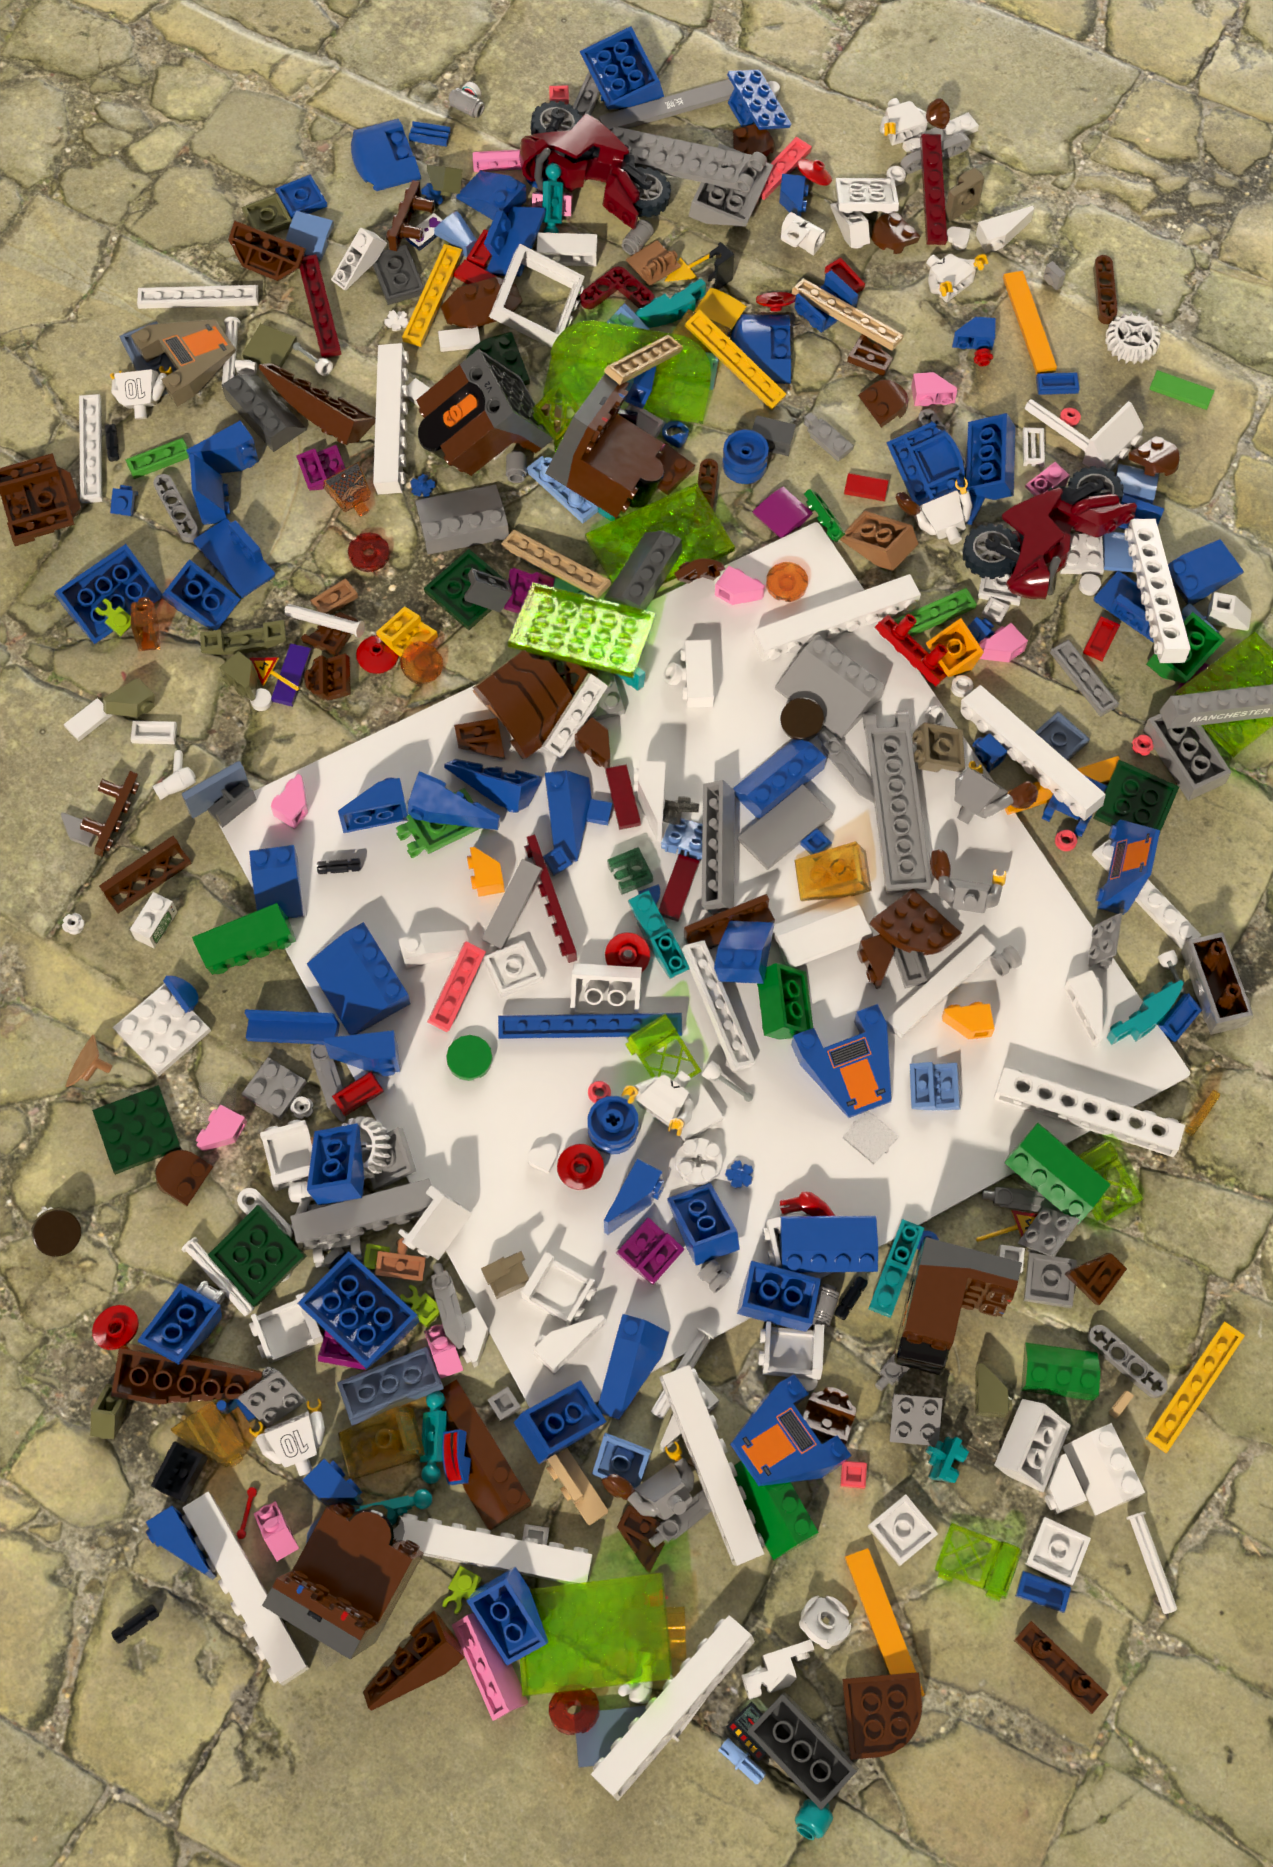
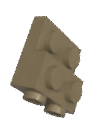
[945,167,985,222]
[912,722,965,772]

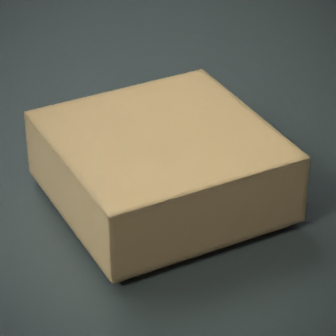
[1109,1391,1134,1419]

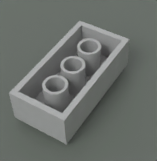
[1143,713,1232,801]

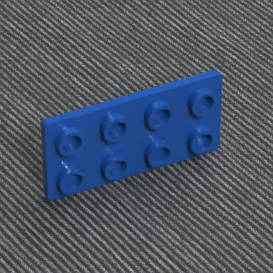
[727,70,791,130]
[484,207,546,277]
[193,518,275,598]
[1093,571,1186,643]

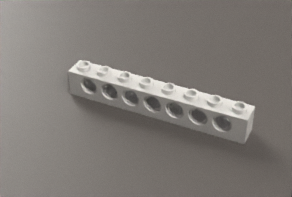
[1124,519,1190,663]
[994,1067,1185,1157]

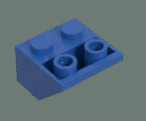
[303,1458,364,1505]

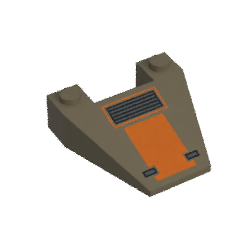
[131,320,236,407]

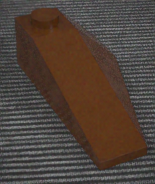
[363,1610,465,1711]

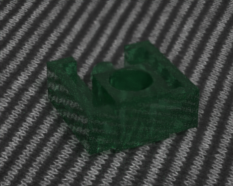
[607,847,653,895]

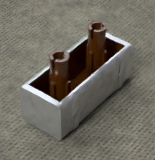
[1181,932,1254,1035]

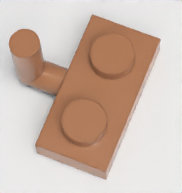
[374,1238,426,1281]

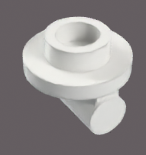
[235,360,257,375]

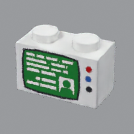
[130,892,177,949]

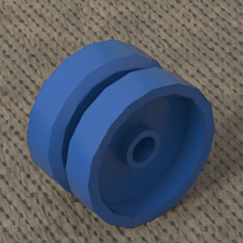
[722,429,769,484]
[588,1096,639,1154]

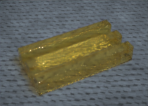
[1184,1089,1220,1136]

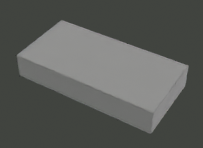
[892,945,927,989]

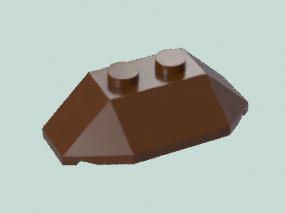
[228,220,306,281]
[441,277,523,329]

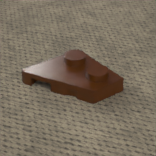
[847,334,893,376]
[652,443,695,496]
[301,612,358,656]
[454,718,505,759]
[1065,1253,1127,1305]
[617,1505,665,1573]

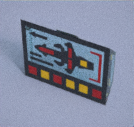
[726,1701,767,1762]

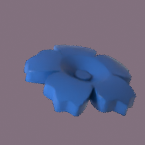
[421,183,443,205]
[410,474,435,497]
[725,1160,753,1189]

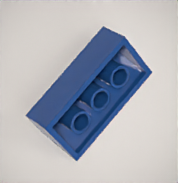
[966,413,1016,500]
[733,739,826,820]
[780,1216,878,1272]

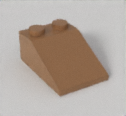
[840,511,918,571]

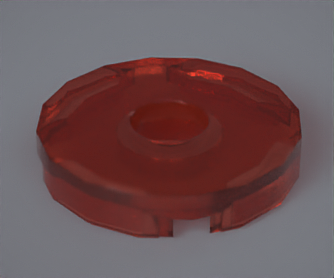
[348,532,390,572]
[549,1684,600,1735]

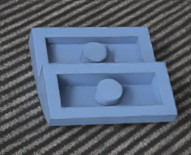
[286,211,334,261]
[1115,464,1159,504]
[1103,532,1133,572]
[910,1062,961,1110]

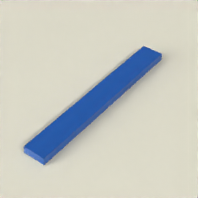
[498,1013,682,1039]

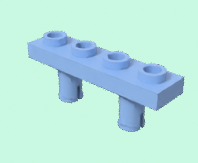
[527,456,598,524]

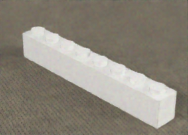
[373,343,409,495]
[753,574,921,661]
[961,685,1105,821]
[659,1365,765,1566]
[182,1491,310,1686]
[390,1514,593,1588]
[591,1615,755,1801]

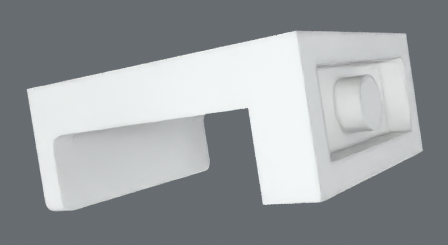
[260,1120,312,1191]
[398,1185,472,1260]
[521,1252,597,1325]
[249,1292,323,1364]
[758,1321,824,1380]

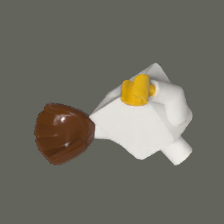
[880,98,950,146]
[896,478,972,544]

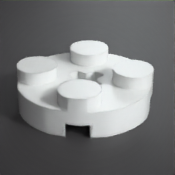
[675,1138,722,1186]
[799,1596,851,1649]

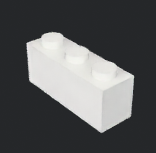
[537,232,597,266]
[681,640,714,708]

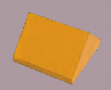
[926,618,984,677]

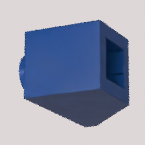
[779,174,809,217]
[952,317,996,350]
[625,366,656,409]

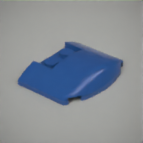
[351,119,421,191]
[731,314,791,384]
[886,422,965,506]

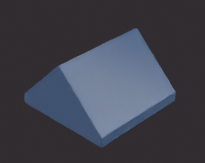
[592,1433,651,1489]

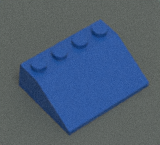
[580,26,664,110]
[54,544,162,644]
[307,922,411,1035]
[297,1251,419,1369]

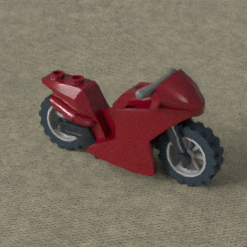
[519,101,671,230]
[963,466,1137,600]

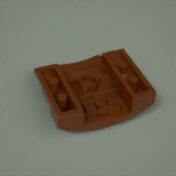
[0,453,81,546]
[472,650,573,759]

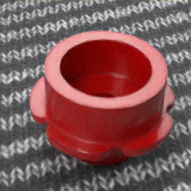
[974,348,993,367]

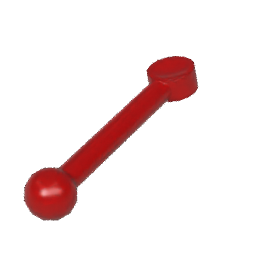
[236,1487,257,1539]

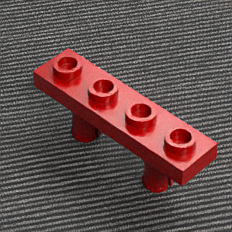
[874,614,948,686]

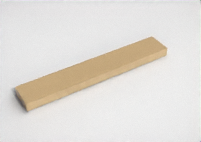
[791,279,904,351]
[604,335,683,385]
[501,529,611,599]

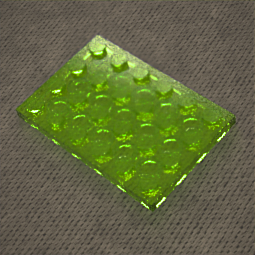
[585,483,735,585]
[508,583,656,678]
[1173,632,1273,757]
[520,1573,673,1697]

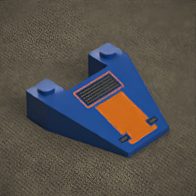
[1095,820,1160,915]
[791,1004,891,1118]
[730,1374,852,1486]

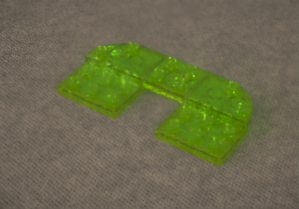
[543,320,711,424]

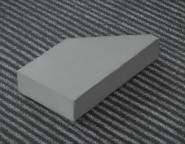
[61,812,97,847]

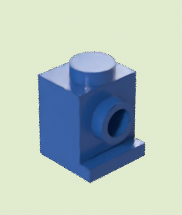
[972,733,1007,773]

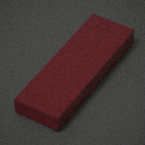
[605,764,641,830]
[658,854,700,922]

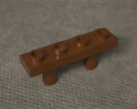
[386,180,435,251]
[80,771,140,857]
[1013,1621,1109,1714]

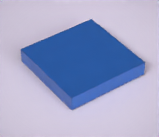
[275,174,328,219]

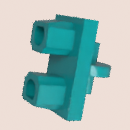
[925,1437,969,1483]

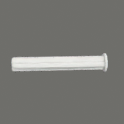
[222,317,241,389]
[1025,399,1090,453]
[285,604,365,638]
[182,1237,254,1316]
[651,1327,715,1419]
[1126,1512,1177,1614]

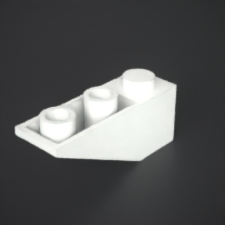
[331,227,387,291]

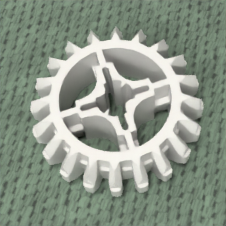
[1105,312,1161,364]
[342,1116,392,1180]

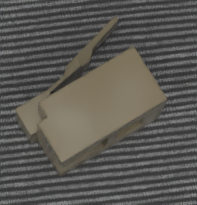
[481,1251,529,1299]

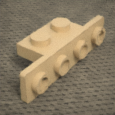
[546,1448,608,1526]

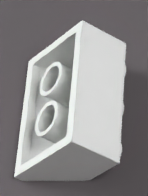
[1082,401,1144,471]
[570,963,642,1014]
[994,1399,1071,1492]
[1063,1423,1145,1516]

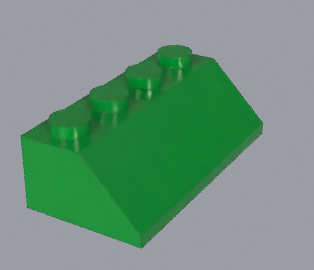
[192,903,296,975]
[1004,1123,1111,1225]
[734,1461,819,1561]

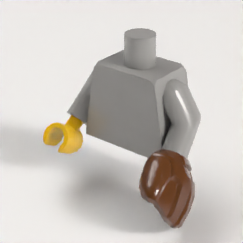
[954,761,1038,824]
[930,849,1006,913]
[601,1441,694,1520]

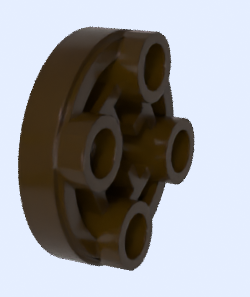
[780,698,825,742]
[31,1207,81,1257]

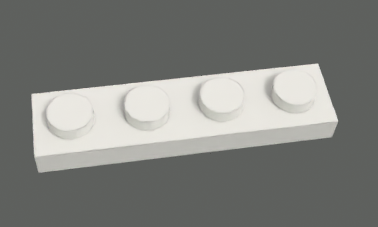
[902,112,979,154]
[542,673,608,759]

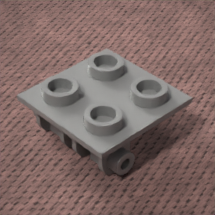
[1088,913,1122,969]
[1018,1207,1080,1257]
[238,1367,307,1428]
[890,1394,943,1446]

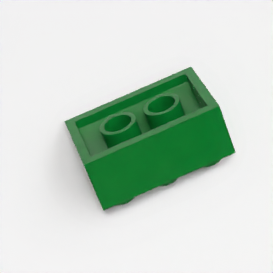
[1146,612,1225,683]
[757,963,813,1040]
[1021,1342,1101,1401]

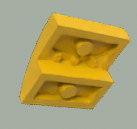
[690,287,747,336]
[376,606,438,663]

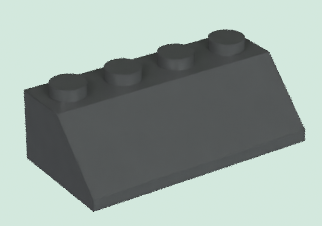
[222,374,306,452]
[604,531,682,618]
[747,1692,859,1810]

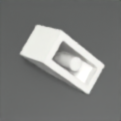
[1045,1454,1087,1515]

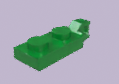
[804,489,845,542]

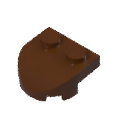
[733,124,775,157]
[871,212,921,254]
[858,380,909,428]
[1129,436,1179,476]
[674,558,725,584]
[304,653,351,700]
[155,1150,214,1206]
[803,1387,856,1446]

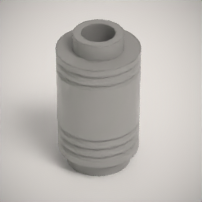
[448,88,485,118]
[622,220,654,255]
[811,1284,840,1331]

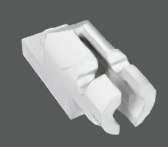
[742,1639,814,1700]

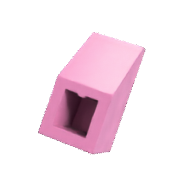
[911,372,957,406]
[1025,462,1070,496]
[715,566,765,605]
[979,623,1028,663]
[271,774,308,829]
[196,1105,247,1152]
[424,1324,463,1379]
[254,1501,299,1561]

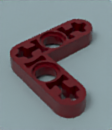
[580,266,655,309]

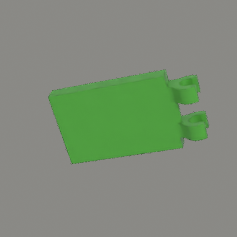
[396,788,481,858]

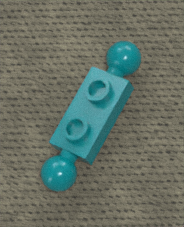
[542,163,563,233]
[420,1391,447,1484]
[355,1489,433,1518]

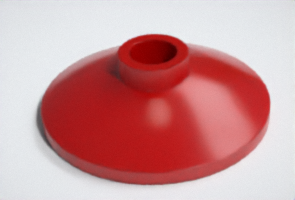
[797,159,832,186]
[756,292,796,312]
[356,635,399,674]
[605,932,650,972]
[557,1144,604,1190]
[92,1305,139,1350]

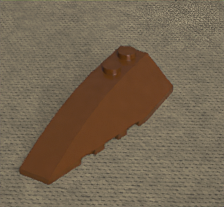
[258,363,376,445]
[111,1343,263,1405]
[439,1379,531,1531]

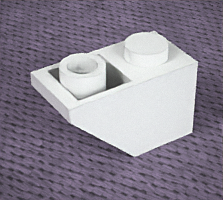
[1207,592,1252,631]
[461,1307,489,1368]

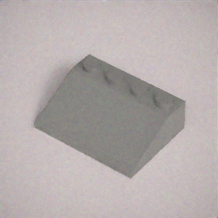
[689,143,774,226]
[415,484,509,555]
[775,634,885,740]

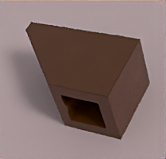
[575,717,610,768]
[857,934,894,989]

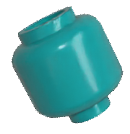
[795,1799,833,1840]

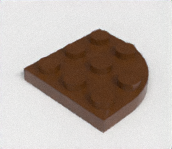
[870,889,962,955]
[842,1672,923,1760]

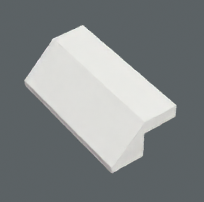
[772,895,873,968]

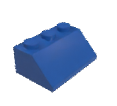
[737,1261,821,1332]

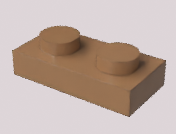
[310,578,358,615]

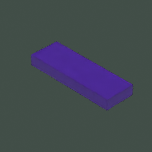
[271,643,312,707]

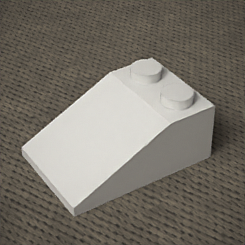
[634,760,666,841]

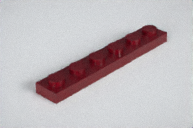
[920,134,947,245]
[299,254,342,358]
[524,834,577,963]

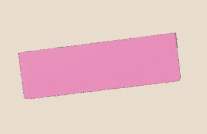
[473,150,522,172]
[452,1613,528,1721]

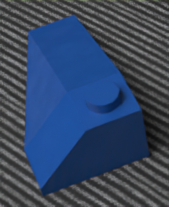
[444,759,542,813]
[545,770,592,862]
[408,771,500,830]
[598,1314,669,1420]

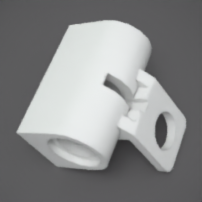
[781,212,825,255]

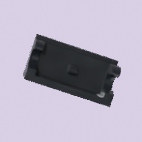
[708,242,734,290]

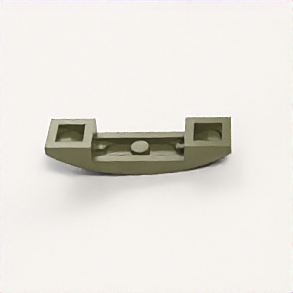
[200,620,286,655]

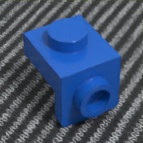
[110,485,138,516]
[967,617,995,644]

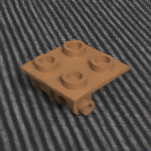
[626,240,681,286]

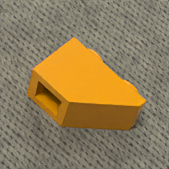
[467,847,505,897]
[942,1002,995,1039]

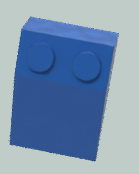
[456,171,526,220]
[186,421,259,474]
[190,454,231,525]
[1168,539,1244,605]
[160,559,241,630]
[338,778,408,833]
[249,845,304,919]
[714,921,774,984]
[324,1030,400,1076]
[307,1123,364,1205]
[604,1159,664,1235]
[667,1183,740,1266]
[138,1283,222,1365]
[514,1380,607,1464]
[146,1506,216,1580]
[467,1567,548,1666]

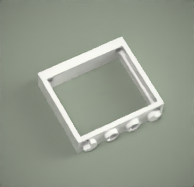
[489,244,585,349]

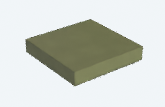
[241,193,292,235]
[242,323,297,368]

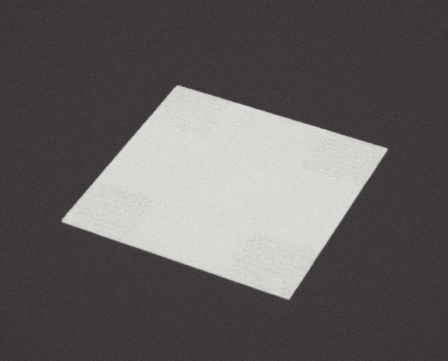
[218,522,1190,1408]

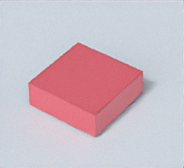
[549,85,569,105]
[840,1461,867,1489]

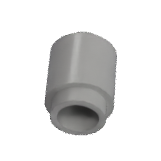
[506,450,527,483]

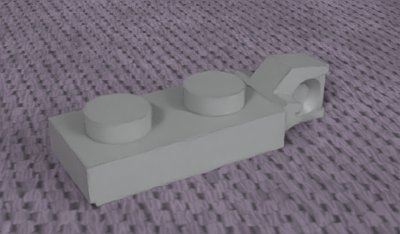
[803,412,854,462]

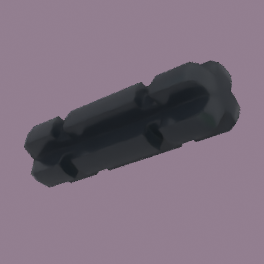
[105,424,119,462]
[317,858,361,874]
[834,1276,868,1320]
[111,1604,159,1644]

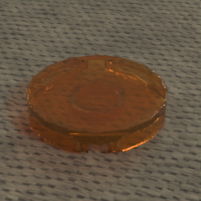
[766,562,808,602]
[400,642,443,684]

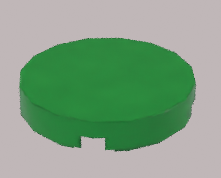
[446,1035,493,1081]

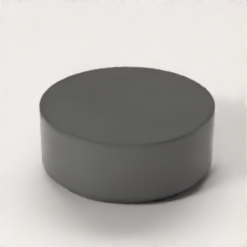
[324,1247,346,1270]

